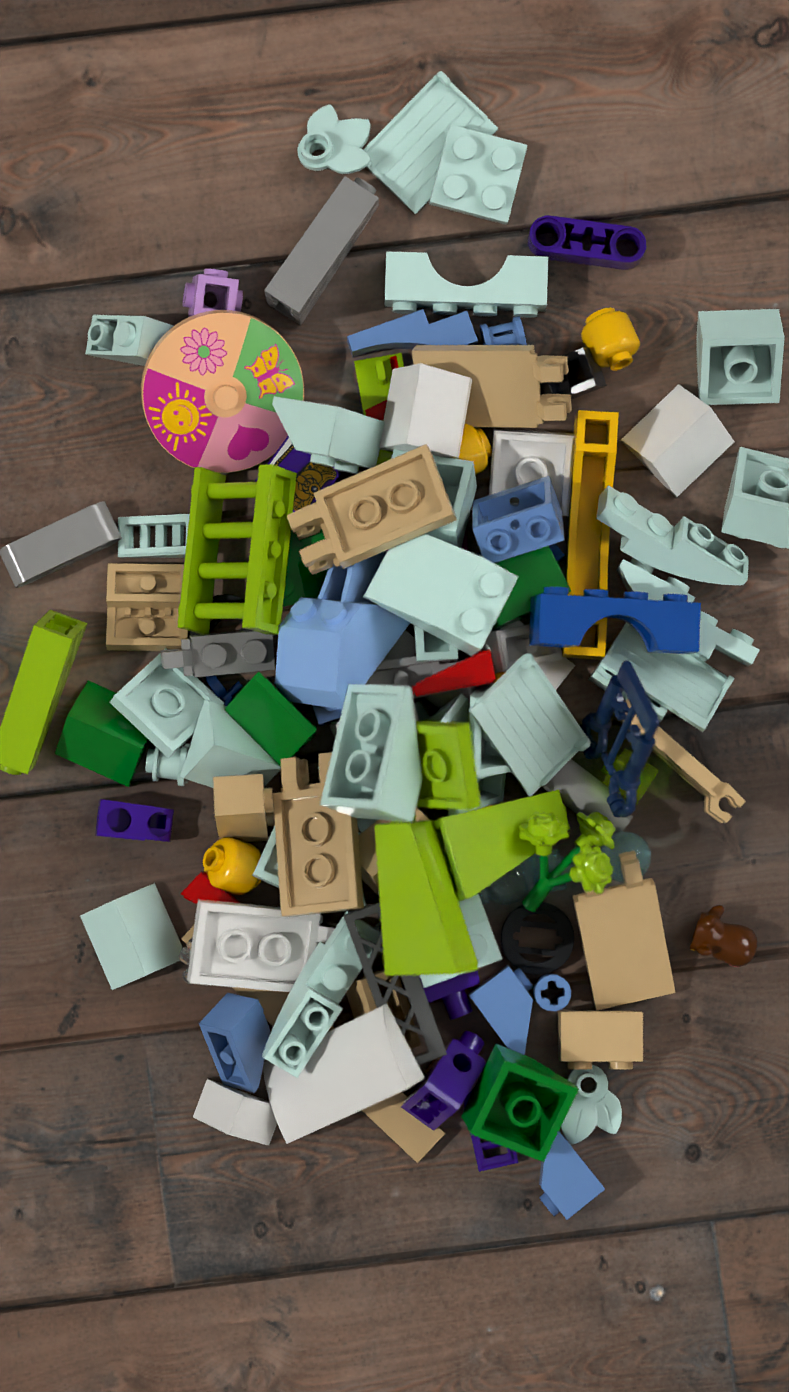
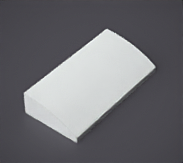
[263,1004,425,1144]

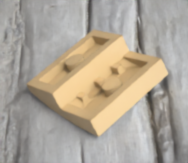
[106,563,188,651]

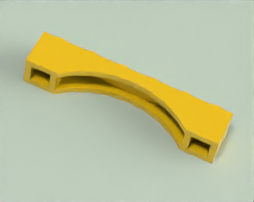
[561,410,619,660]

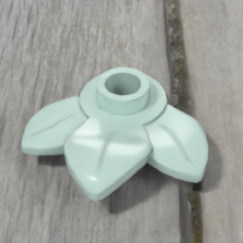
[297,104,371,174]
[561,1064,622,1144]

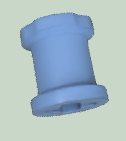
[480,316,527,345]
[533,973,571,1011]

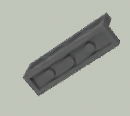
[343,898,447,1065]

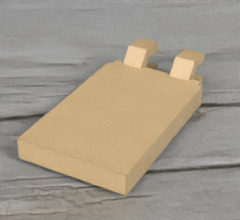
[412,345,572,428]
[287,444,457,575]
[612,699,746,823]
[273,752,364,917]
[572,850,676,1011]

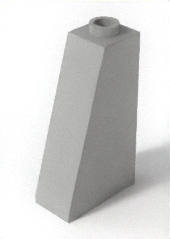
[264,176,379,326]

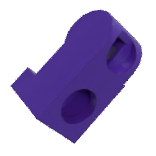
[95,799,174,842]

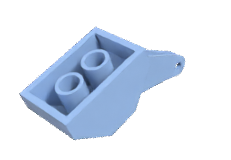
[275,551,410,709]

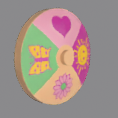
[141,310,304,473]

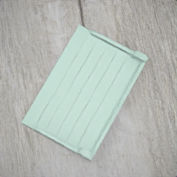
[363,71,499,215]
[600,623,735,732]
[469,653,591,796]

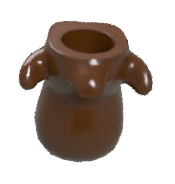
[689,905,758,967]

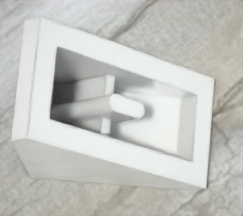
[193,1078,277,1146]

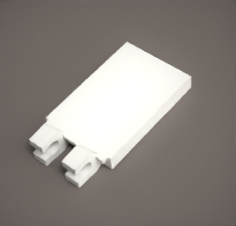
[187,899,338,992]

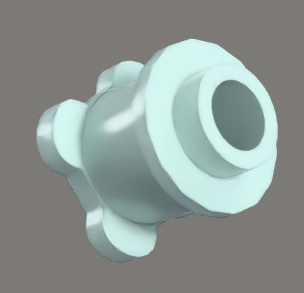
[145,743,190,786]

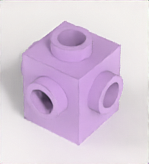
[183,269,243,317]

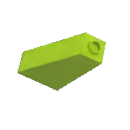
[0,610,88,775]
[433,790,570,901]
[374,813,478,975]

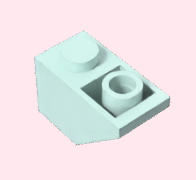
[85,315,173,366]

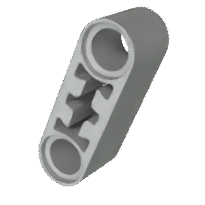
[0,501,122,588]

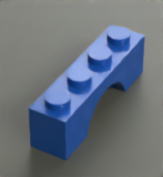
[529,587,701,654]

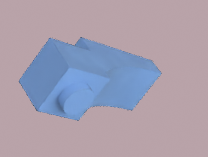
[347,309,478,358]

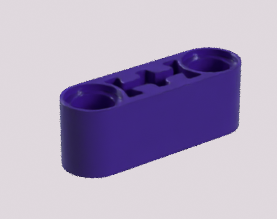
[528,215,646,270]

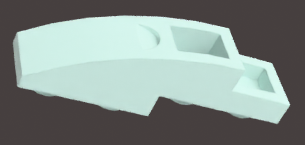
[596,485,749,585]
[617,558,760,666]
[262,911,381,1078]

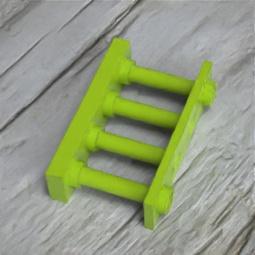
[177,464,297,635]

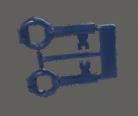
[581,660,660,818]

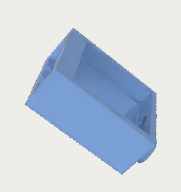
[472,476,564,563]

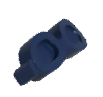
[205,675,243,706]

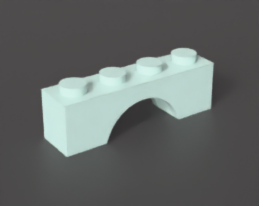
[385,251,548,318]

